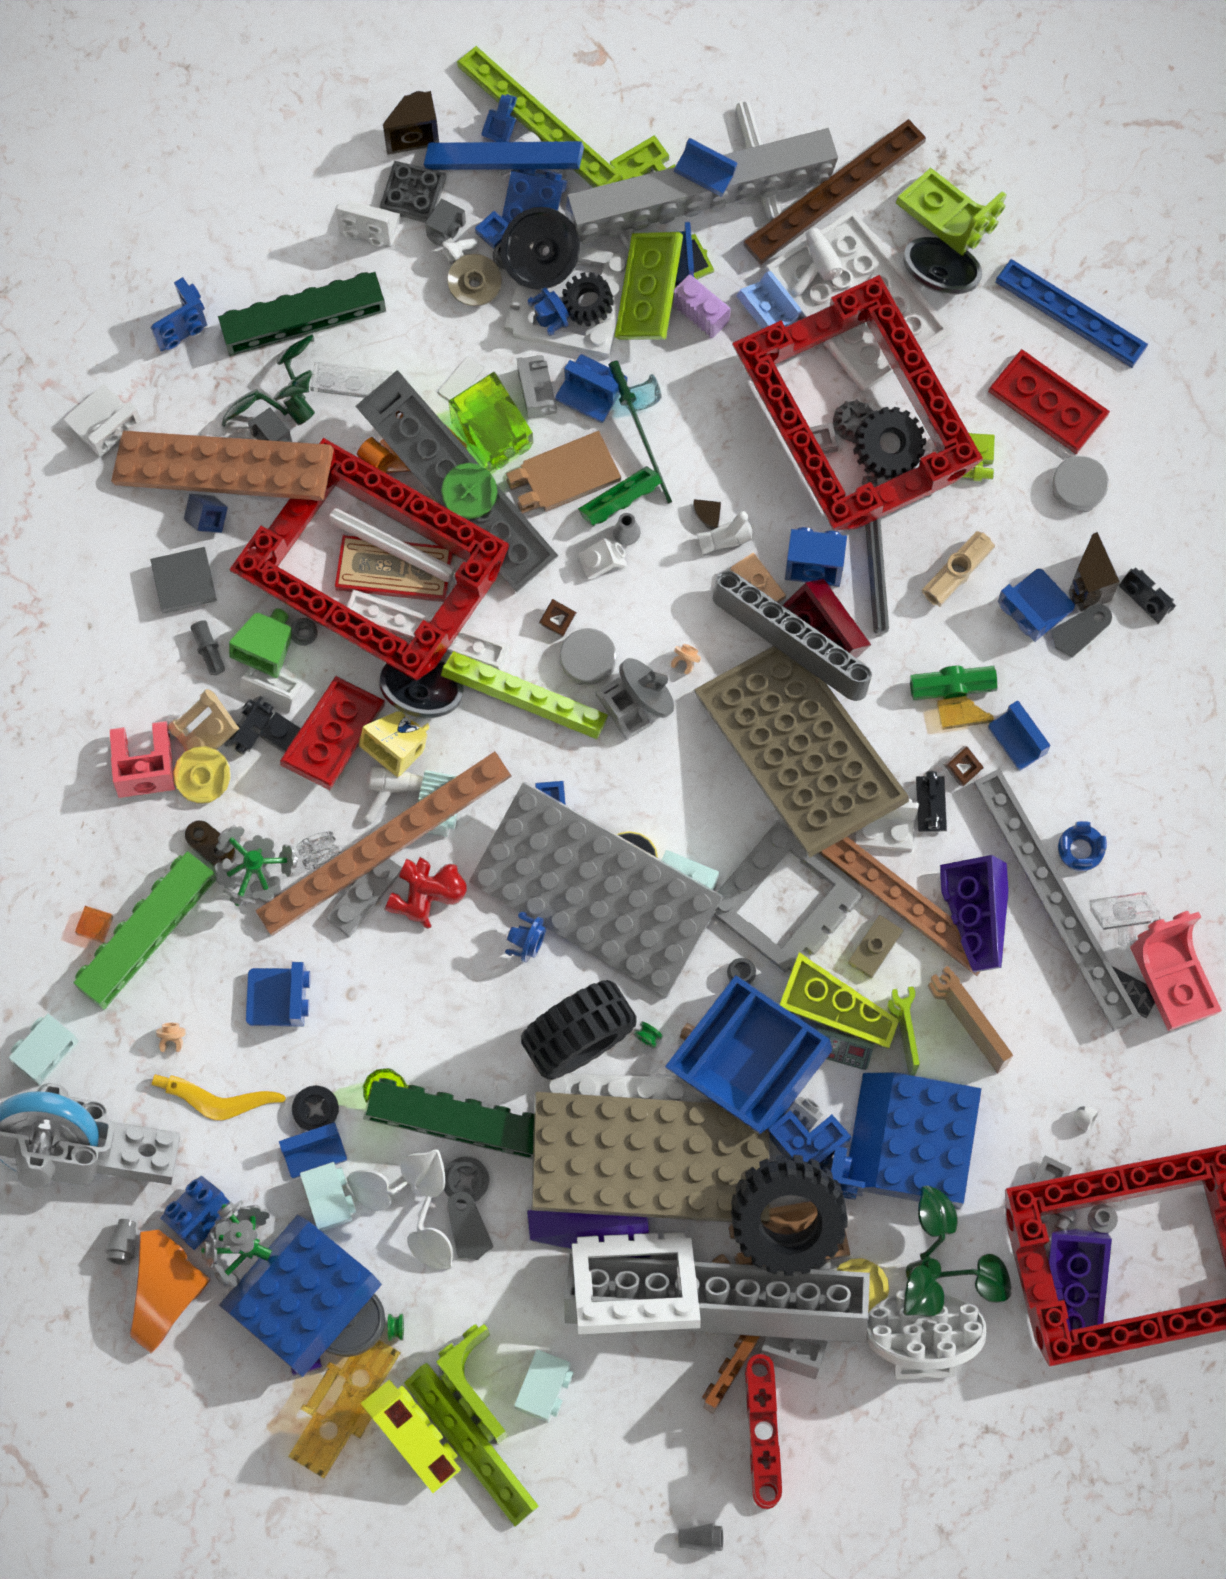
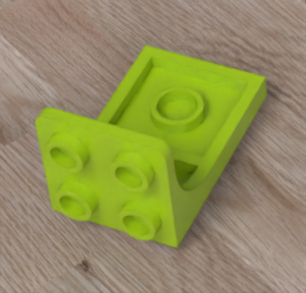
[896,167,1007,255]
[436,1324,508,1444]

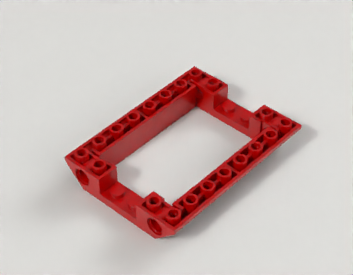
[732,275,983,531]
[229,438,509,681]
[1005,1145,1226,1367]

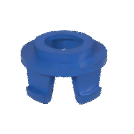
[527,288,570,336]
[1058,821,1107,871]
[505,912,546,963]

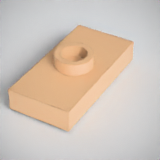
[730,552,786,603]

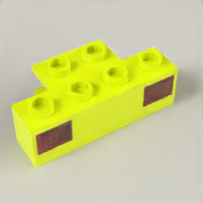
[361,1379,461,1493]

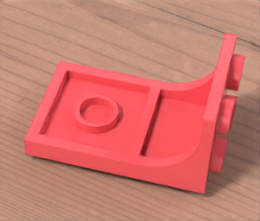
[1130,911,1222,1031]

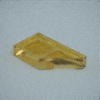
[937,696,994,730]

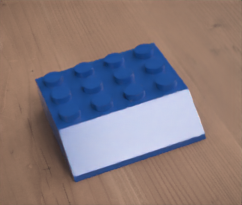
[665,975,832,1134]
[848,1072,982,1209]
[219,1214,382,1377]

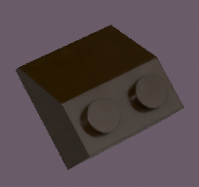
[383,91,439,155]
[1069,532,1120,612]

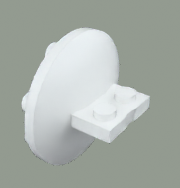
[867,1289,986,1379]

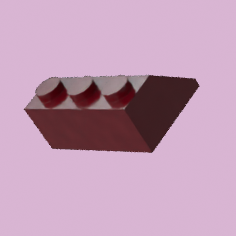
[782,578,871,658]

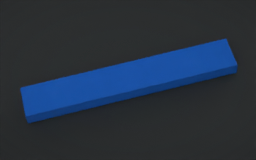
[424,141,584,170]
[995,259,1148,368]

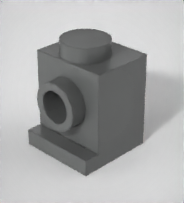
[425,198,466,245]
[248,407,292,442]

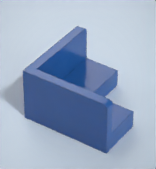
[767,1110,851,1167]

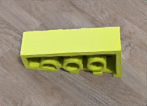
[780,952,899,1049]

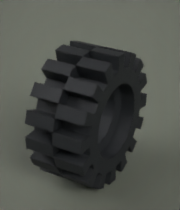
[562,272,614,326]

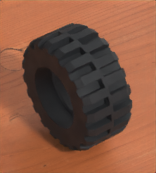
[521,980,637,1080]
[731,1154,848,1276]

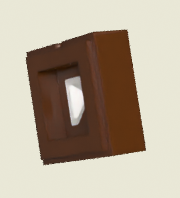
[538,599,577,637]
[943,746,984,786]

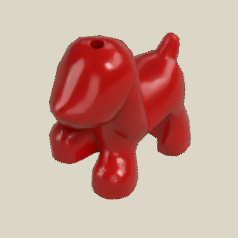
[384,857,467,929]

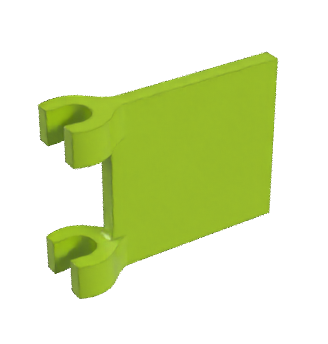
[887,986,920,1076]

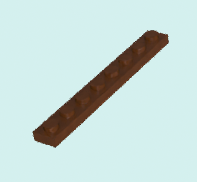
[744,119,926,265]

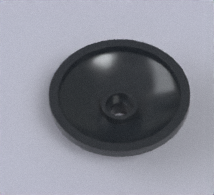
[500,207,580,290]
[903,237,982,295]
[379,660,464,718]

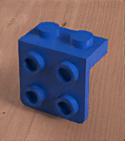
[502,169,568,223]
[151,277,207,351]
[998,568,1075,642]
[246,962,311,1027]

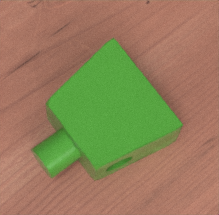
[229,608,292,678]

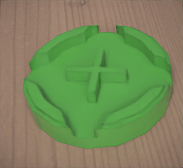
[441,463,498,520]

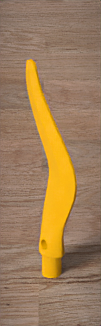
[152,1074,286,1121]

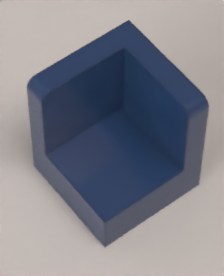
[184,493,228,533]

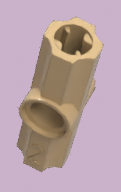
[922,531,995,607]

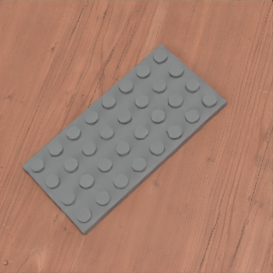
[469,782,724,997]

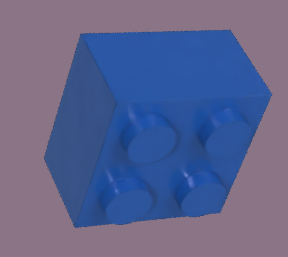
[785,527,847,587]

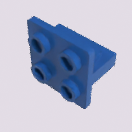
[555,354,628,423]
[831,1146,865,1200]
[160,1175,230,1250]

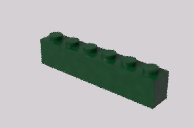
[218,272,386,356]
[363,1078,534,1159]

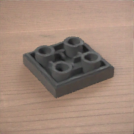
[379,160,446,223]
[150,547,217,613]

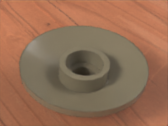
[447,254,502,306]

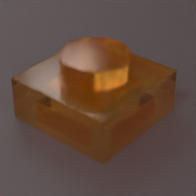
[75,906,113,943]

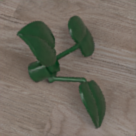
[222,334,315,428]
[904,1186,1012,1317]

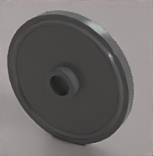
[619,658,674,718]
[326,1294,386,1357]

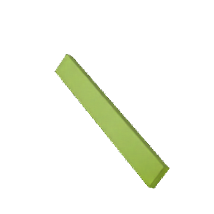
[457,46,623,188]

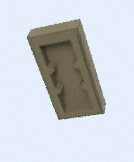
[848,914,904,979]

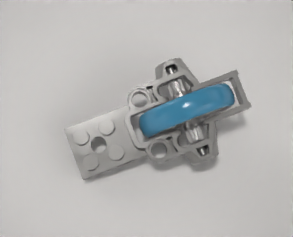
[0,1083,181,1189]

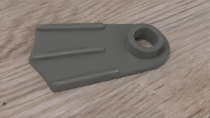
[1051,605,1112,658]
[447,1191,493,1260]

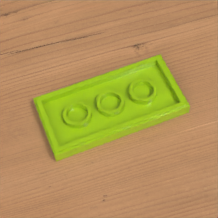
[614,232,683,340]

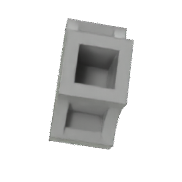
[596,677,650,740]

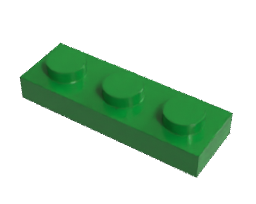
[578,466,662,525]

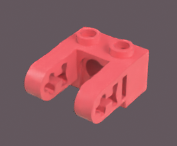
[110,721,175,798]

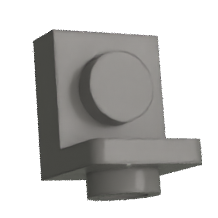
[783,1097,823,1131]

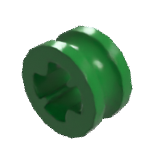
[633,1021,663,1048]
[387,1313,404,1341]

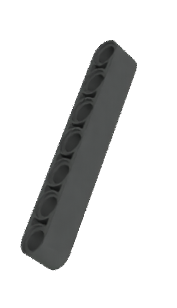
[712,571,872,701]

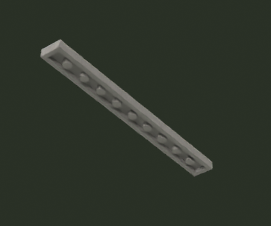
[974,768,1140,1032]

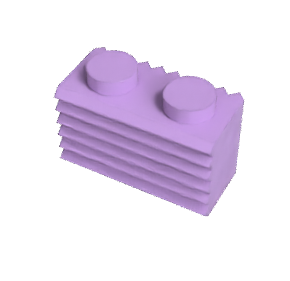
[673,274,731,338]

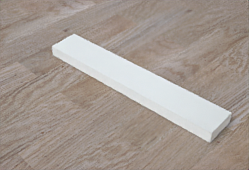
[346,590,510,670]

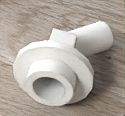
[441,238,478,263]

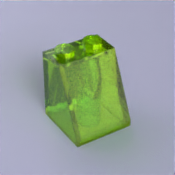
[448,372,534,472]

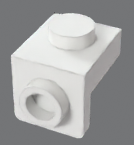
[578,538,627,580]

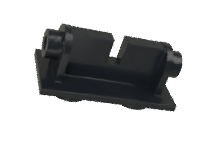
[1118,567,1176,624]
[225,696,274,755]
[916,771,947,832]

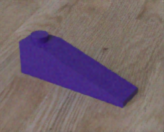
[940,855,1009,973]
[527,1210,651,1258]
[1048,1229,1112,1357]

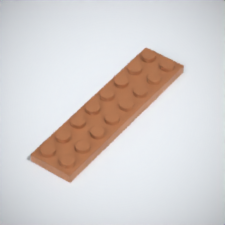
[111,430,334,501]

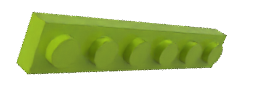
[441,651,608,739]
[404,1363,539,1527]

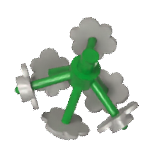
[214,825,298,907]
[201,1200,272,1288]

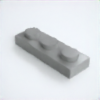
[327,858,402,937]

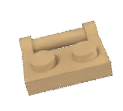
[168,689,239,751]

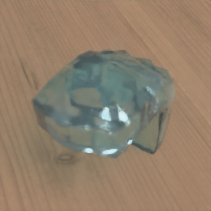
[626,374,662,411]

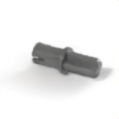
[190,620,225,676]

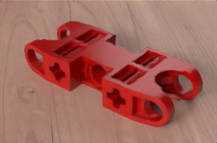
[745,1354,782,1509]

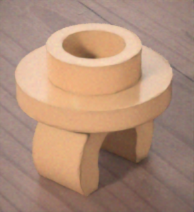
[671,644,701,674]
[156,1022,186,1052]

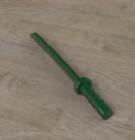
[608,360,672,504]

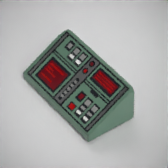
[817,1028,874,1070]

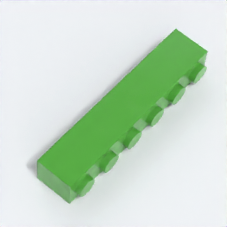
[73,851,216,1010]

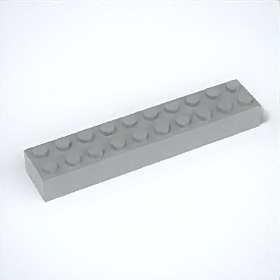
[565,128,838,244]
[564,1254,870,1343]

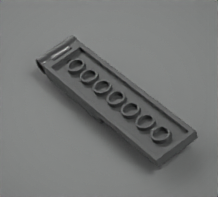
[355,370,559,593]

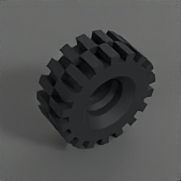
[853,407,926,480]

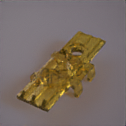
[288,1340,401,1479]

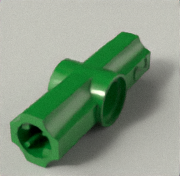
[910,665,998,700]

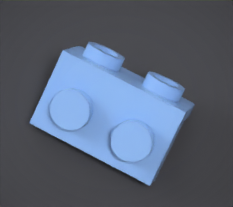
[737,271,801,329]

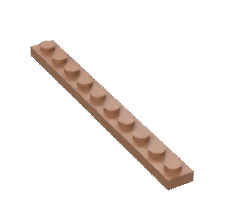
[256,751,512,936]

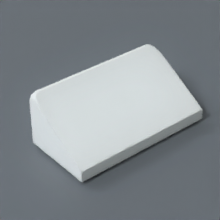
[239,666,304,713]

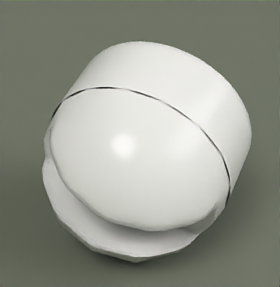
[1073,1106,1099,1132]

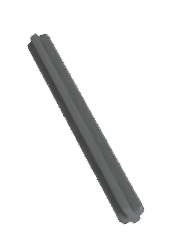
[862,475,889,634]

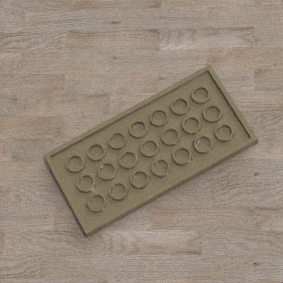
[694,646,909,858]
[531,1092,770,1224]

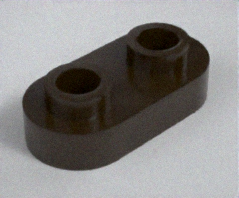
[185,820,236,866]

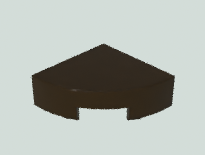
[693,499,721,530]

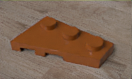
[702,1335,761,1414]

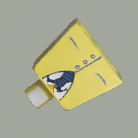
[359,711,429,778]

